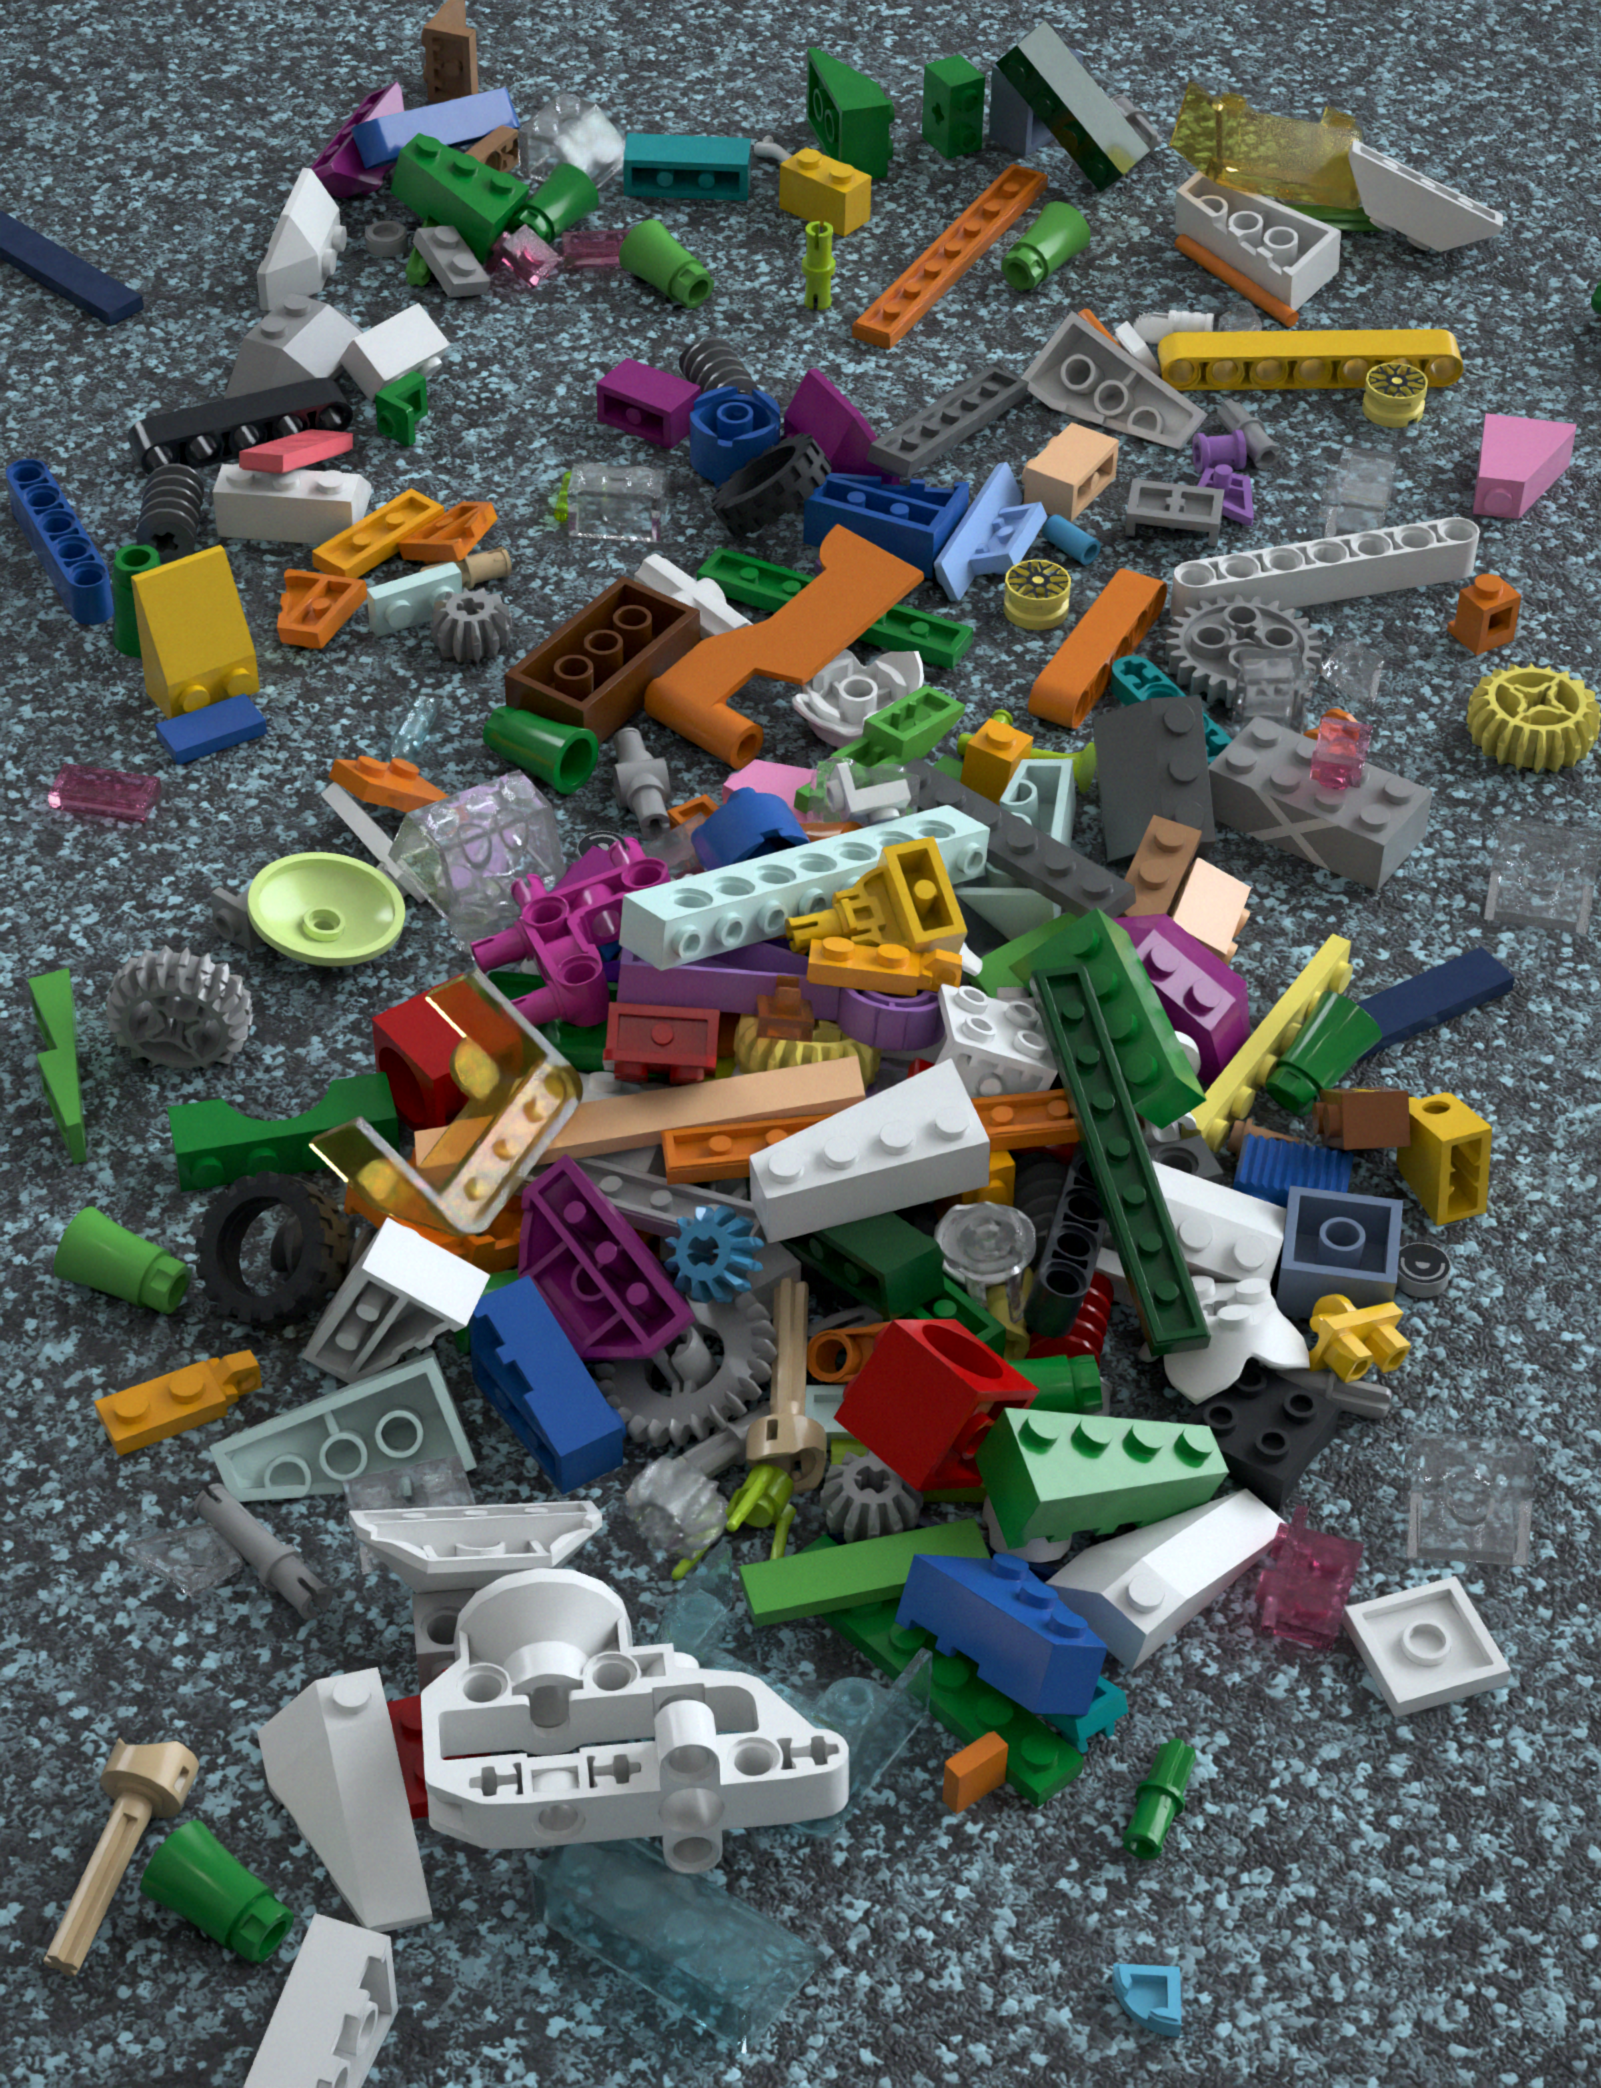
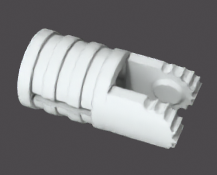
[1133,310,1214,345]

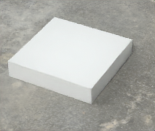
[1342,1576,1511,1718]

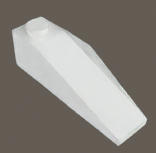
[1021,311,1208,451]
[1044,1488,1291,1672]

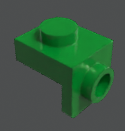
[375,371,428,447]

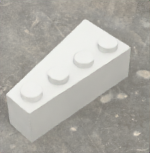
[1175,169,1341,311]
[749,1058,990,1244]

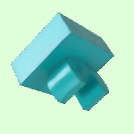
[1041,1675,1129,1754]

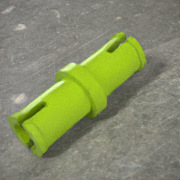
[802,221,836,310]

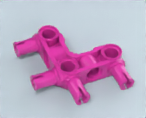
[470,837,671,1031]

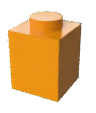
[960,718,1034,806]

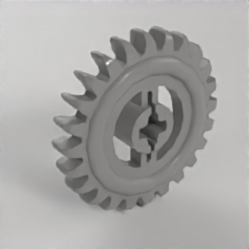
[594,1289,777,1447]

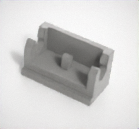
[1125,479,1224,547]

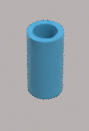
[1042,514,1101,565]

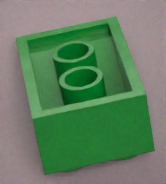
[806,47,895,179]

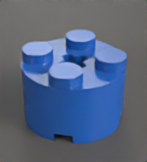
[689,387,780,489]
[690,787,811,872]

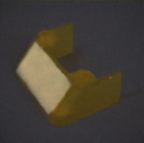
[1169,81,1362,210]
[308,968,583,1238]

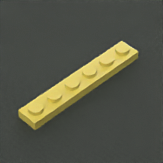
[1180,934,1353,1153]

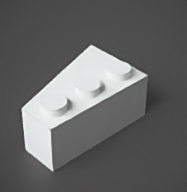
[301,1217,490,1384]

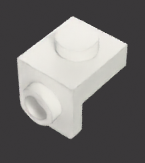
[825,762,911,826]

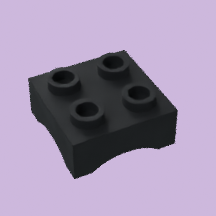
[1184,1360,1340,1511]

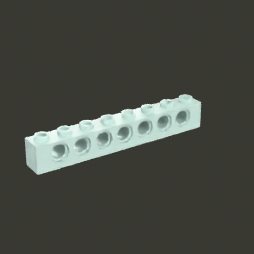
[619,805,990,971]

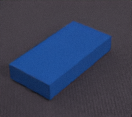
[155,693,267,765]

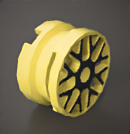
[1362,363,1428,428]
[1003,560,1071,630]

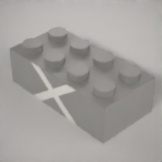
[1208,715,1433,891]

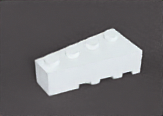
[243,1913,398,2088]

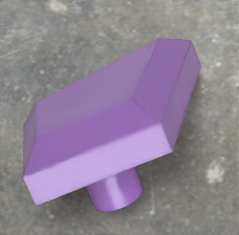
[1197,464,1254,526]

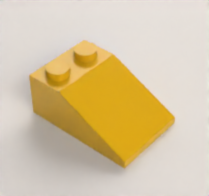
[131,545,260,719]

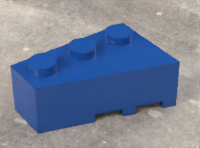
[803,473,969,579]

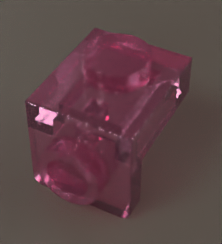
[486,224,563,289]
[1310,716,1373,790]

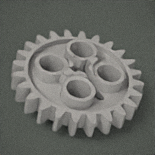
[1164,594,1322,710]

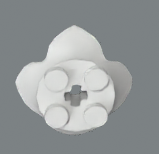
[792,649,924,750]
[1138,1276,1310,1405]

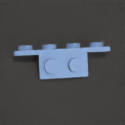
[934,462,1048,602]

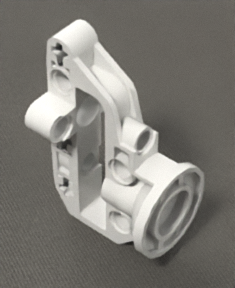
[421,1568,849,1874]

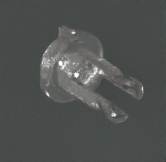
[942,1204,1037,1324]

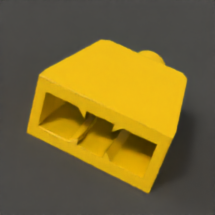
[1396,1092,1492,1226]

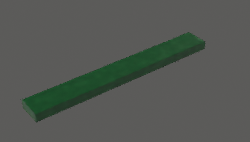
[1029,964,1211,1357]

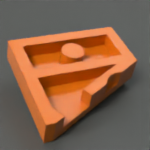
[397,501,498,564]
[277,569,367,649]
[328,756,466,826]

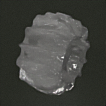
[448,876,522,960]
[624,1456,729,1560]

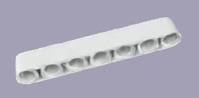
[1170,517,1480,618]

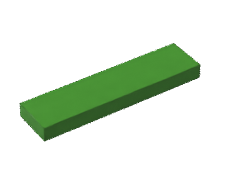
[739,1518,991,1628]

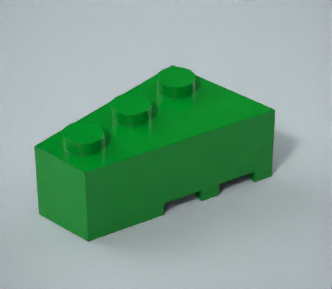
[391,133,530,266]

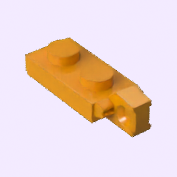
[806,937,962,997]
[94,1349,262,1456]

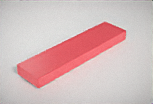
[239,429,353,474]

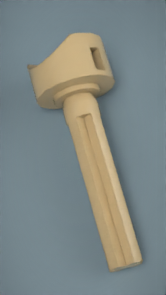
[746,1278,827,1494]
[43,1738,199,1976]

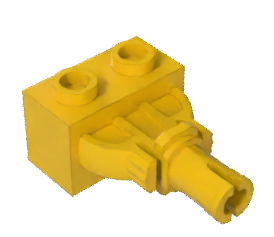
[784,836,968,954]

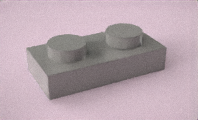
[412,226,491,297]

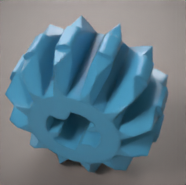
[663,1205,765,1304]

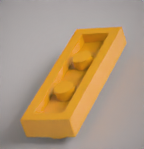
[312,488,445,579]

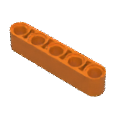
[1028,568,1168,729]

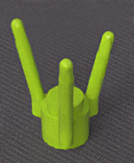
[671,1464,797,1581]

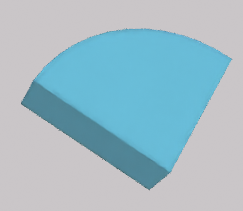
[1112,1964,1182,2038]

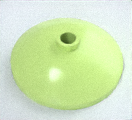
[247,852,405,967]

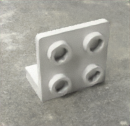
[934,984,1058,1099]

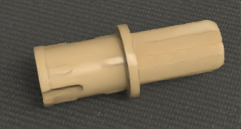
[418,547,512,590]

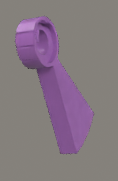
[616,941,945,1051]

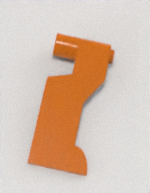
[644,524,924,769]

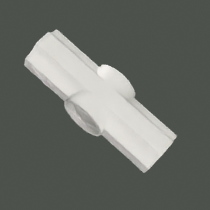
[634,554,753,639]

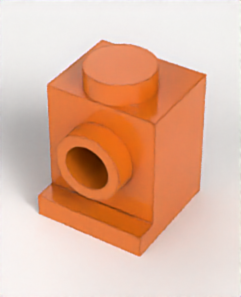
[1447,574,1522,656]

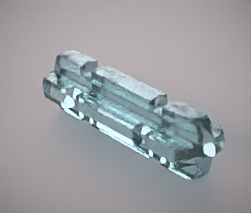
[384,694,438,763]

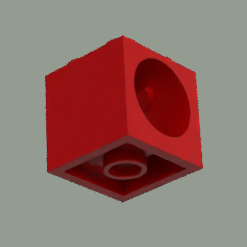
[372,973,527,1132]
[833,1319,1040,1491]

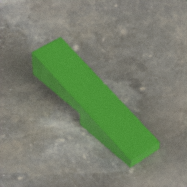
[27,968,87,1165]

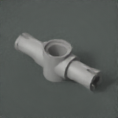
[613,728,670,840]

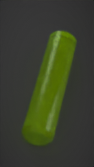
[553,471,579,522]

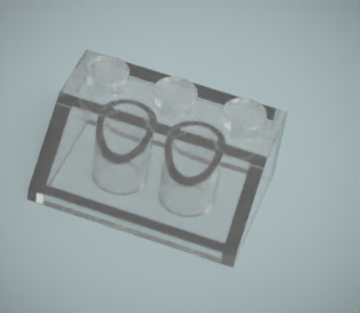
[388,770,566,927]

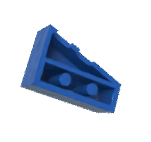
[469,1275,627,1495]
[895,1553,1108,1715]

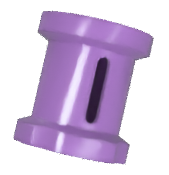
[1192,430,1247,474]

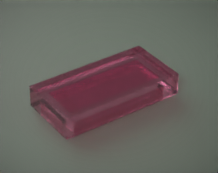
[562,229,632,269]
[48,763,162,823]

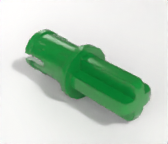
[1122,1738,1196,1860]

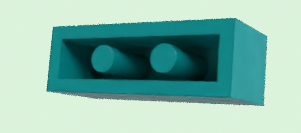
[623,133,751,201]

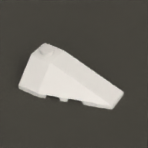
[257,1667,433,1933]

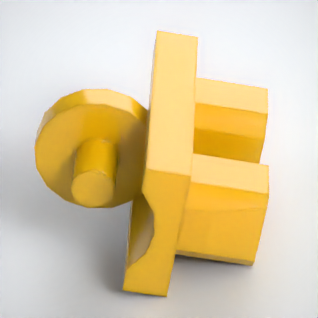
[1307,1294,1411,1383]

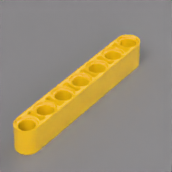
[1157,329,1464,391]

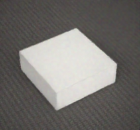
[1115,321,1161,376]

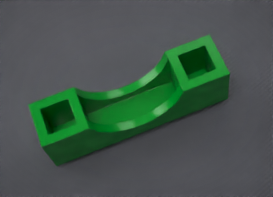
[167,1072,400,1192]

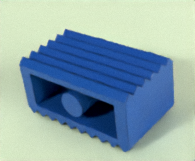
[1233,1133,1354,1208]

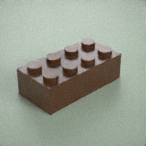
[504,576,700,745]

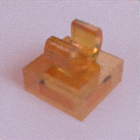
[754,975,815,1043]

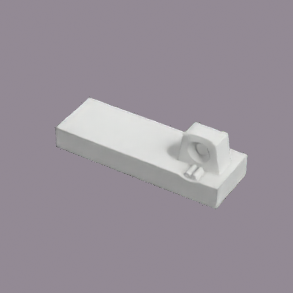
[321,782,435,904]

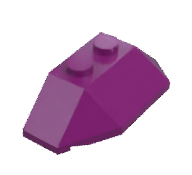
[309,81,404,198]
[780,368,900,485]
[1111,914,1251,1086]
[518,1154,696,1362]

